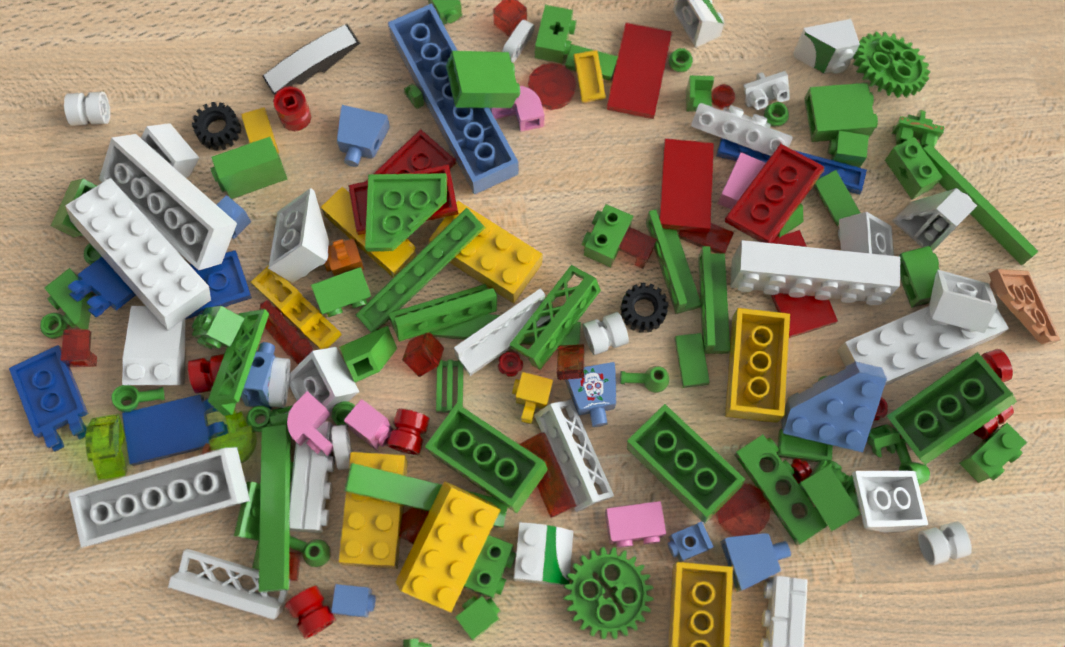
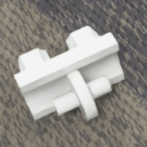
[743,71,790,110]

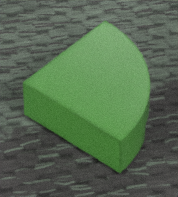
[404,84,424,109]

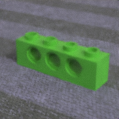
[735,435,827,545]

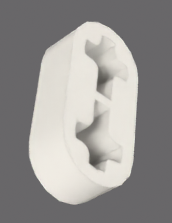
[502,19,535,62]
[269,357,291,408]
[332,425,352,470]

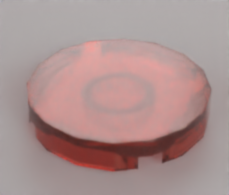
[528,63,576,110]
[715,483,770,537]

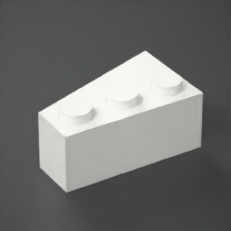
[892,188,977,252]

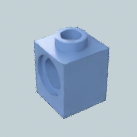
[331,584,376,618]

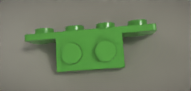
[234,462,294,570]

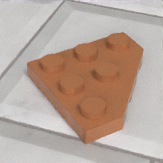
[988,269,1060,345]

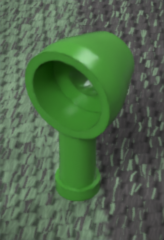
[620,366,670,393]
[111,385,165,413]
[894,438,930,486]
[289,535,331,567]

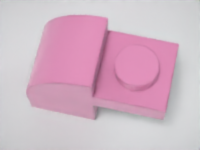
[490,86,545,132]
[287,391,334,456]

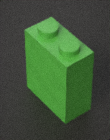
[446,51,520,108]
[804,83,878,142]
[210,137,288,199]

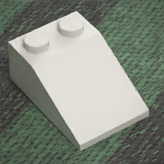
[268,188,329,283]
[122,306,185,385]
[852,471,928,533]

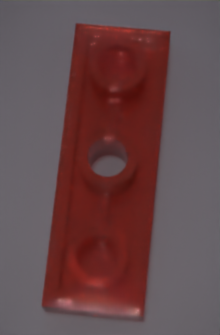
[519,432,576,518]

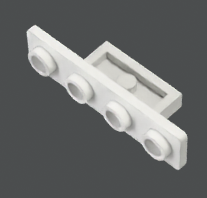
[691,103,792,156]

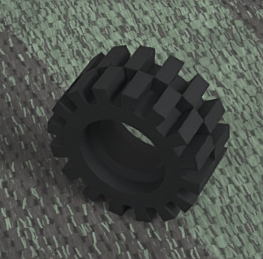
[192,102,241,151]
[620,283,669,333]

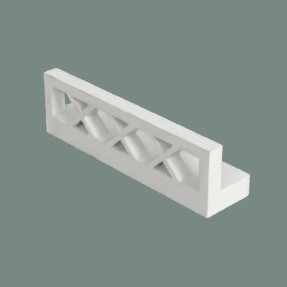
[454,288,555,376]
[534,399,614,512]
[168,549,291,619]

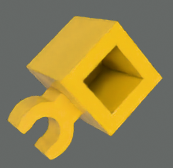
[512,372,553,424]

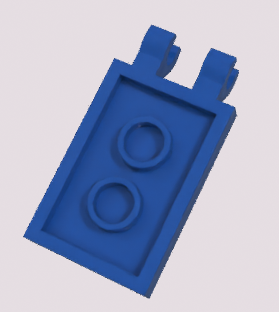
[185,250,252,320]
[68,257,136,317]
[9,345,90,452]
[122,394,229,466]

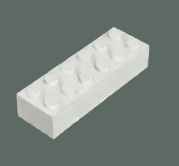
[99,134,237,270]
[65,178,211,330]
[730,240,900,305]
[837,306,1009,386]
[69,447,250,548]

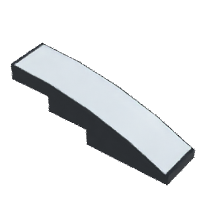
[262,24,360,95]

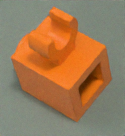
[324,238,365,276]

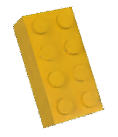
[429,201,543,304]
[725,308,790,423]
[339,452,408,569]
[395,481,500,612]
[668,562,733,647]

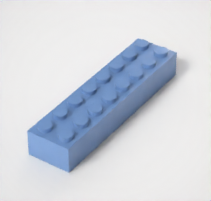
[388,3,519,195]

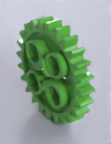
[853,31,930,98]
[563,547,654,639]

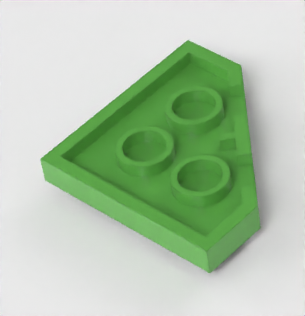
[365,173,447,252]

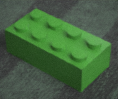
[887,352,1017,465]
[425,403,548,514]
[627,404,745,524]

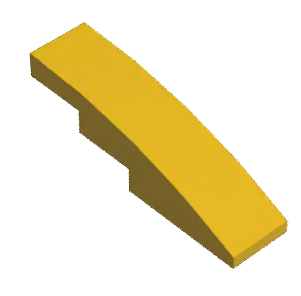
[251,265,342,350]

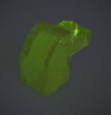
[209,408,257,464]
[85,414,128,480]

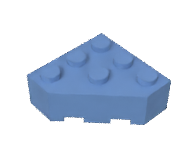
[781,361,887,452]

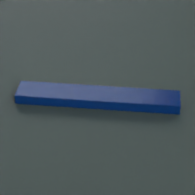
[716,138,867,195]

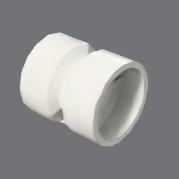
[64,92,110,126]
[583,312,629,355]
[918,521,971,566]

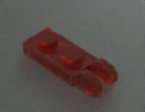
[259,300,314,365]

